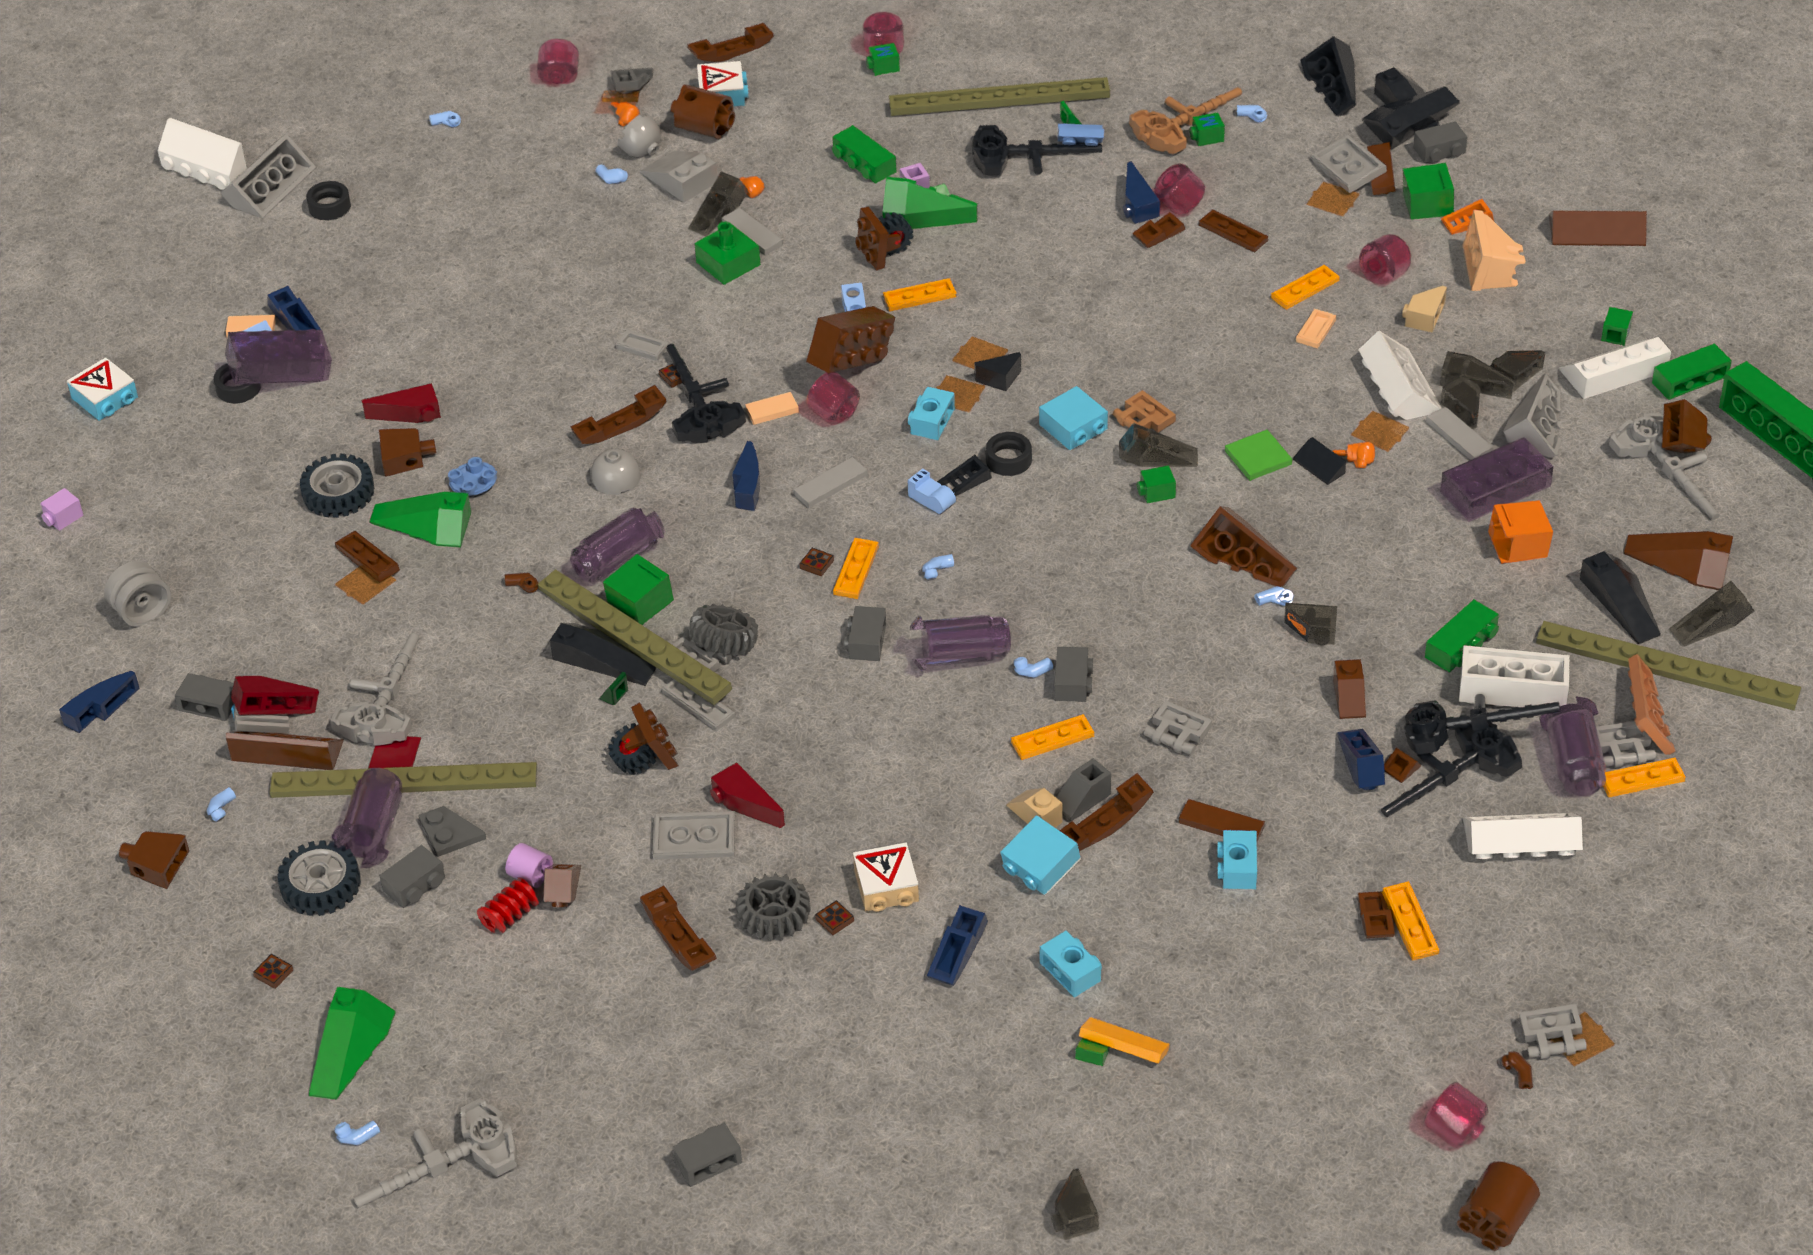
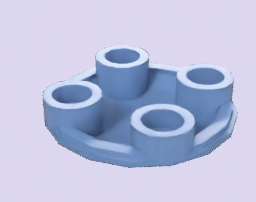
[448,457,497,496]

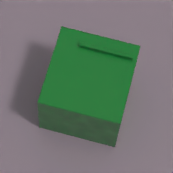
[1403,163,1454,220]
[603,554,674,625]

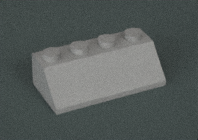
[220,134,316,218]

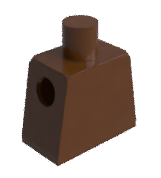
[1662,399,1712,454]
[379,428,436,477]
[119,831,190,889]

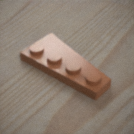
[1628,654,1676,755]

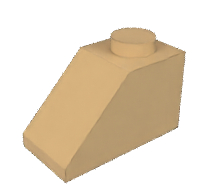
[1402,286,1447,333]
[1006,788,1062,827]

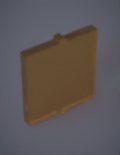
[602,91,640,103]
[1307,182,1359,217]
[953,336,1008,369]
[936,375,985,413]
[1351,411,1409,452]
[335,566,396,605]
[1550,1012,1615,1067]

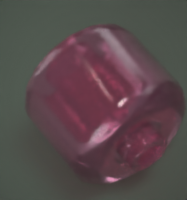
[863,12,904,55]
[537,39,579,84]
[1154,163,1205,215]
[1359,234,1411,284]
[806,372,860,425]
[1424,1082,1489,1148]

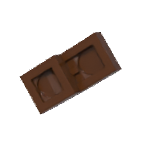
[1133,212,1185,248]
[1357,891,1395,939]

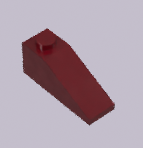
[362,383,441,423]
[231,676,319,715]
[710,762,785,828]

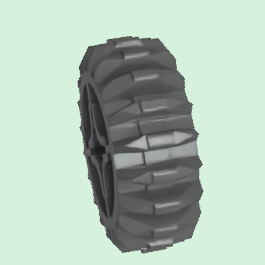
[689,604,758,656]
[736,872,811,941]

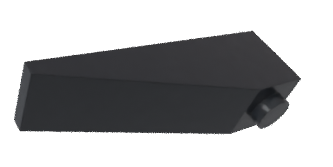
[1300,36,1356,116]
[1374,67,1440,130]
[1362,86,1460,150]
[1580,551,1661,644]
[550,623,656,686]

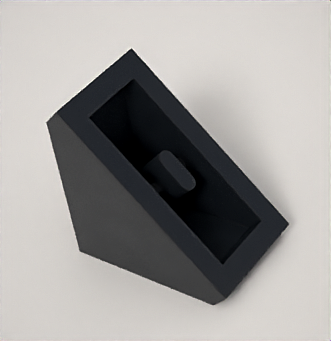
[974,352,1021,391]

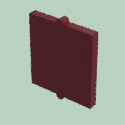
[368,736,421,769]

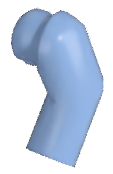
[1237,105,1267,122]
[429,111,461,127]
[596,164,628,184]
[922,554,954,580]
[1254,586,1294,606]
[1013,657,1053,678]
[206,787,236,822]
[334,1120,380,1145]

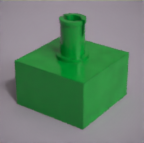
[694,222,761,285]

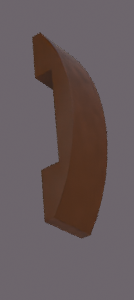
[687,23,774,62]
[571,385,667,444]
[1059,773,1154,851]
[640,886,717,971]

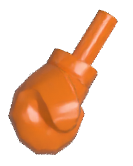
[611,100,640,127]
[728,176,765,198]
[1332,442,1375,468]

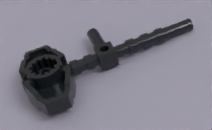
[972,125,1102,176]
[666,344,746,443]
[1404,694,1561,755]
[1381,723,1522,818]

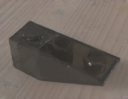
[688,171,748,236]

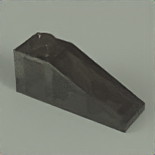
[1440,351,1514,399]
[1119,423,1198,467]
[1669,581,1754,647]

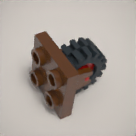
[855,206,914,271]
[608,702,678,775]

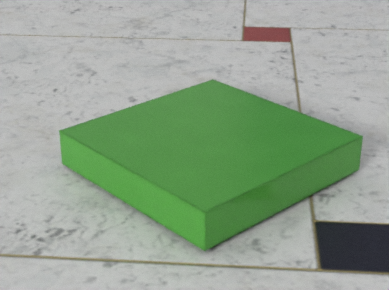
[1225,430,1292,481]

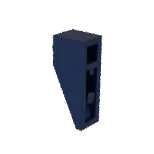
[1123,161,1160,224]
[1337,728,1385,790]

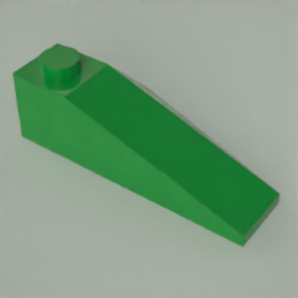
[882,177,978,229]
[369,492,471,548]
[309,987,396,1100]

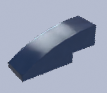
[267,286,323,344]
[732,441,760,511]
[59,671,140,733]
[927,905,988,986]

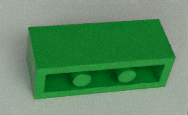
[832,125,897,184]
[1652,343,1732,400]
[1425,599,1499,673]

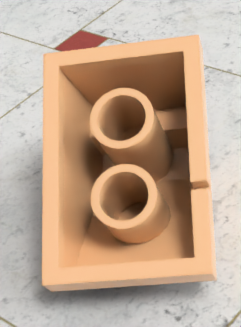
[1463,210,1526,291]

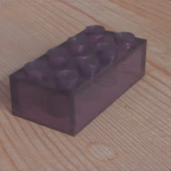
[225,329,332,384]
[1440,437,1554,522]

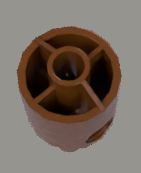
[670,84,735,139]
[1457,1161,1540,1251]

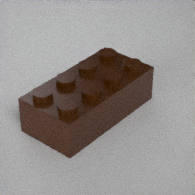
[806,306,896,373]

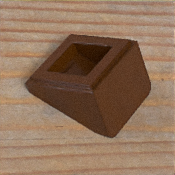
[1384,748,1421,783]

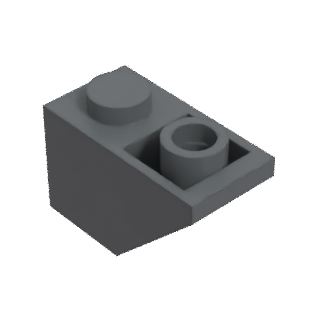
[1056,758,1111,821]

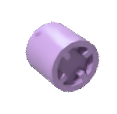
[505,843,553,888]

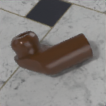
[505,572,538,593]
[1501,1051,1533,1089]

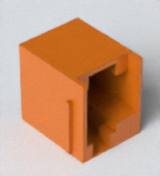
[1488,500,1553,564]

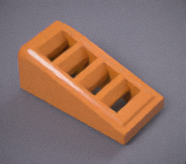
[1441,199,1494,235]

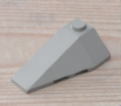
[1503,373,1561,458]

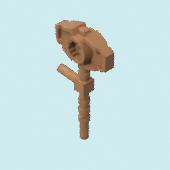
[1129,87,1242,154]

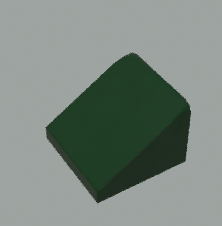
[599,672,628,705]

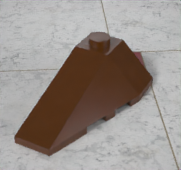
[1190,506,1298,588]
[1624,531,1733,591]

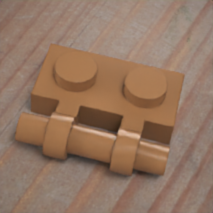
[1112,390,1176,441]

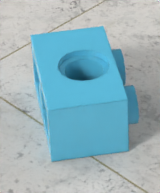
[908,387,955,440]
[1217,830,1257,889]
[1040,931,1102,998]

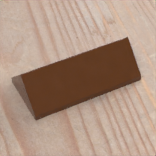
[1549,211,1647,246]
[226,731,344,770]

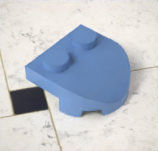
[1058,124,1104,146]

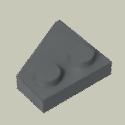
[611,68,653,94]
[418,806,486,857]

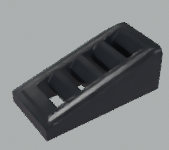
[937,455,992,497]

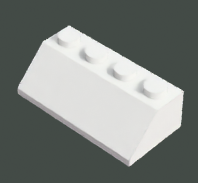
[158,118,247,190]
[1359,331,1442,420]
[1559,337,1671,399]
[1459,646,1570,712]
[1463,813,1583,859]

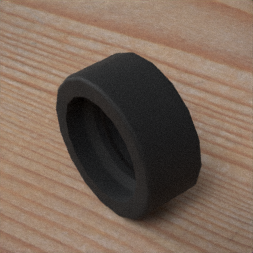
[306,181,351,221]
[213,361,261,404]
[986,432,1032,476]

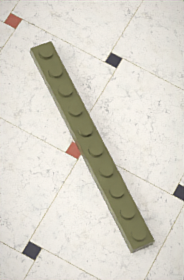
[889,77,1110,116]
[537,569,732,705]
[1536,621,1801,711]
[270,762,537,798]

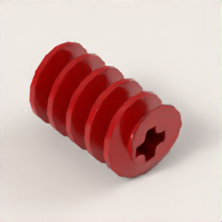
[477,877,539,933]

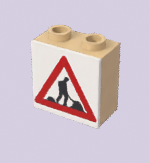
[853,843,919,911]

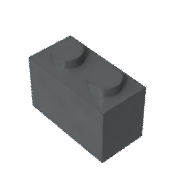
[1413,121,1467,163]
[844,606,886,661]
[1055,647,1093,702]
[175,673,234,721]
[379,845,446,908]
[672,1122,742,1187]

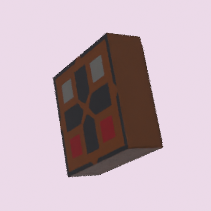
[659,364,692,388]
[800,547,834,577]
[815,900,854,935]
[253,954,294,989]

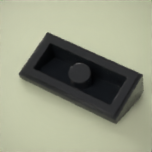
[1293,437,1346,485]

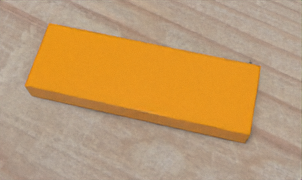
[1271,265,1340,310]
[883,278,957,312]
[833,538,879,599]
[1011,714,1094,760]
[1599,758,1686,798]
[1382,881,1440,961]
[1079,1017,1170,1064]

